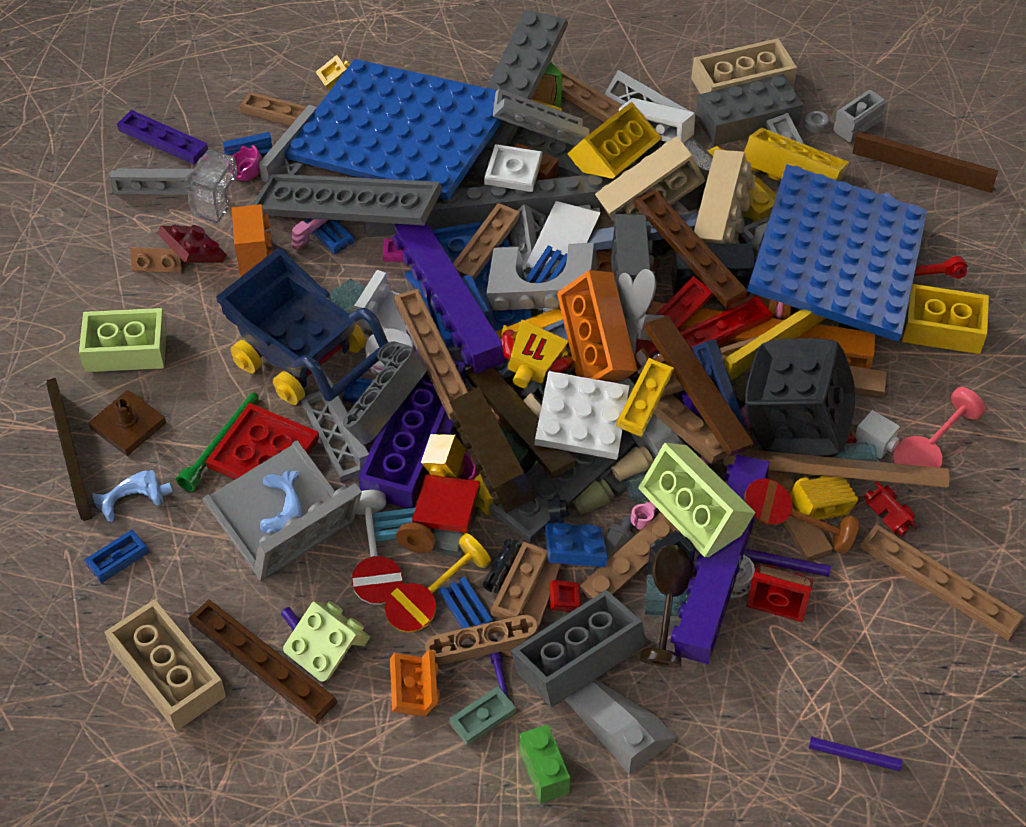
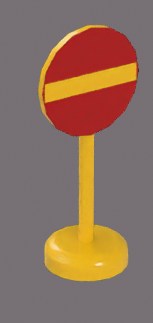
[384,533,492,633]

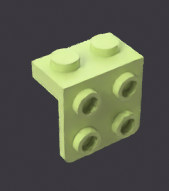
[283,601,370,682]

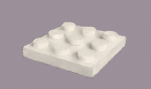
[534,371,629,460]

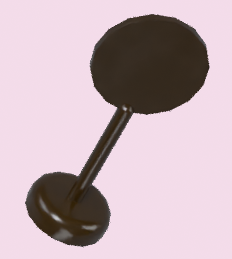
[640,545,691,668]

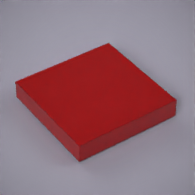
[412,475,481,533]

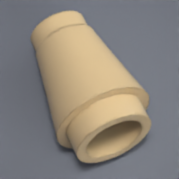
[611,445,654,481]

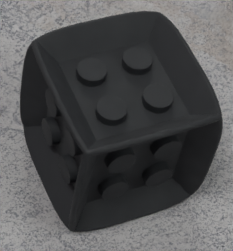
[745,338,855,456]

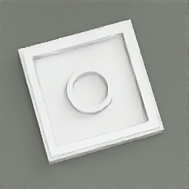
[484,144,543,192]

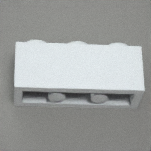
[619,98,695,143]

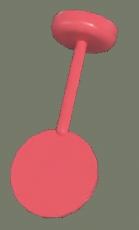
[893,387,986,468]

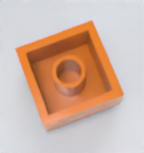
[231,204,273,277]

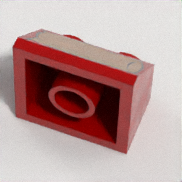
[746,564,814,622]

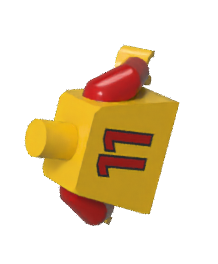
[500,320,574,388]

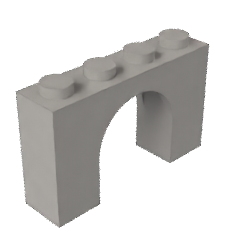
[487,243,598,311]

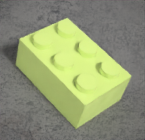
[79,308,167,372]

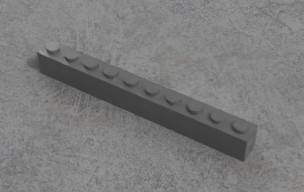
[365,174,608,237]

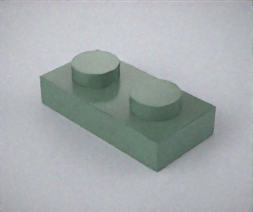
[449,686,516,746]

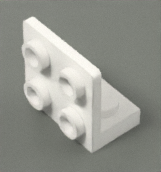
[354,270,408,334]

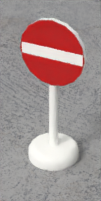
[352,490,403,605]

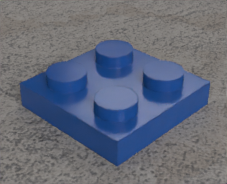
[545,522,607,567]

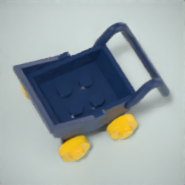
[216,247,388,405]

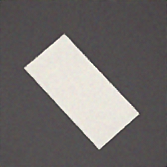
[525,201,600,274]

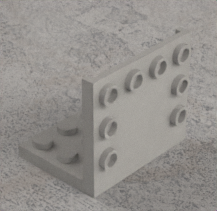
[203,441,362,581]

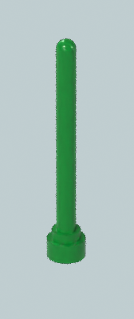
[176,393,259,492]

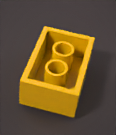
[902,284,989,354]

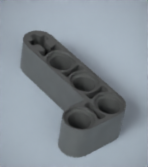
[343,341,428,444]

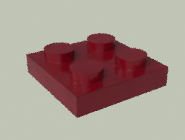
[157,224,227,263]

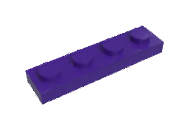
[117,110,208,164]

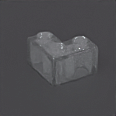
[185,149,238,224]

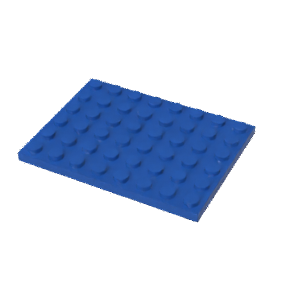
[284,59,504,200]
[747,164,927,342]

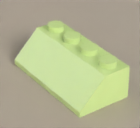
[638,443,756,557]

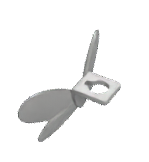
[615,269,665,383]

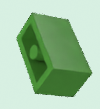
[519,724,570,804]

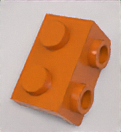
[390,650,440,717]

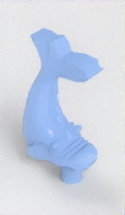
[92,470,173,523]
[260,470,302,533]

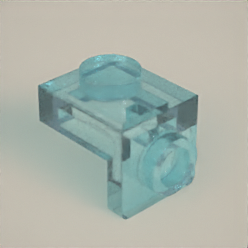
[329,278,366,311]

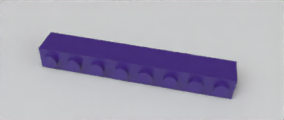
[393,222,505,373]
[670,454,769,664]

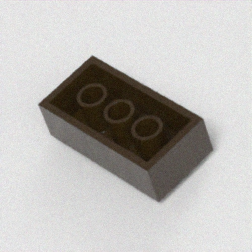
[449,387,536,513]

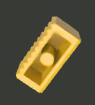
[789,475,858,523]

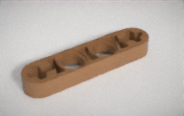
[425,615,539,665]

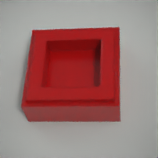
[549,580,581,612]

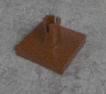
[88,390,166,456]

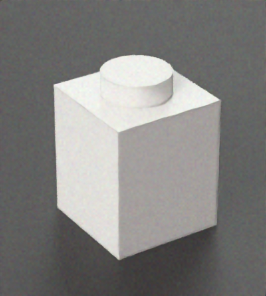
[855,410,900,459]

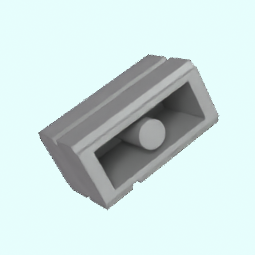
[833,90,886,142]

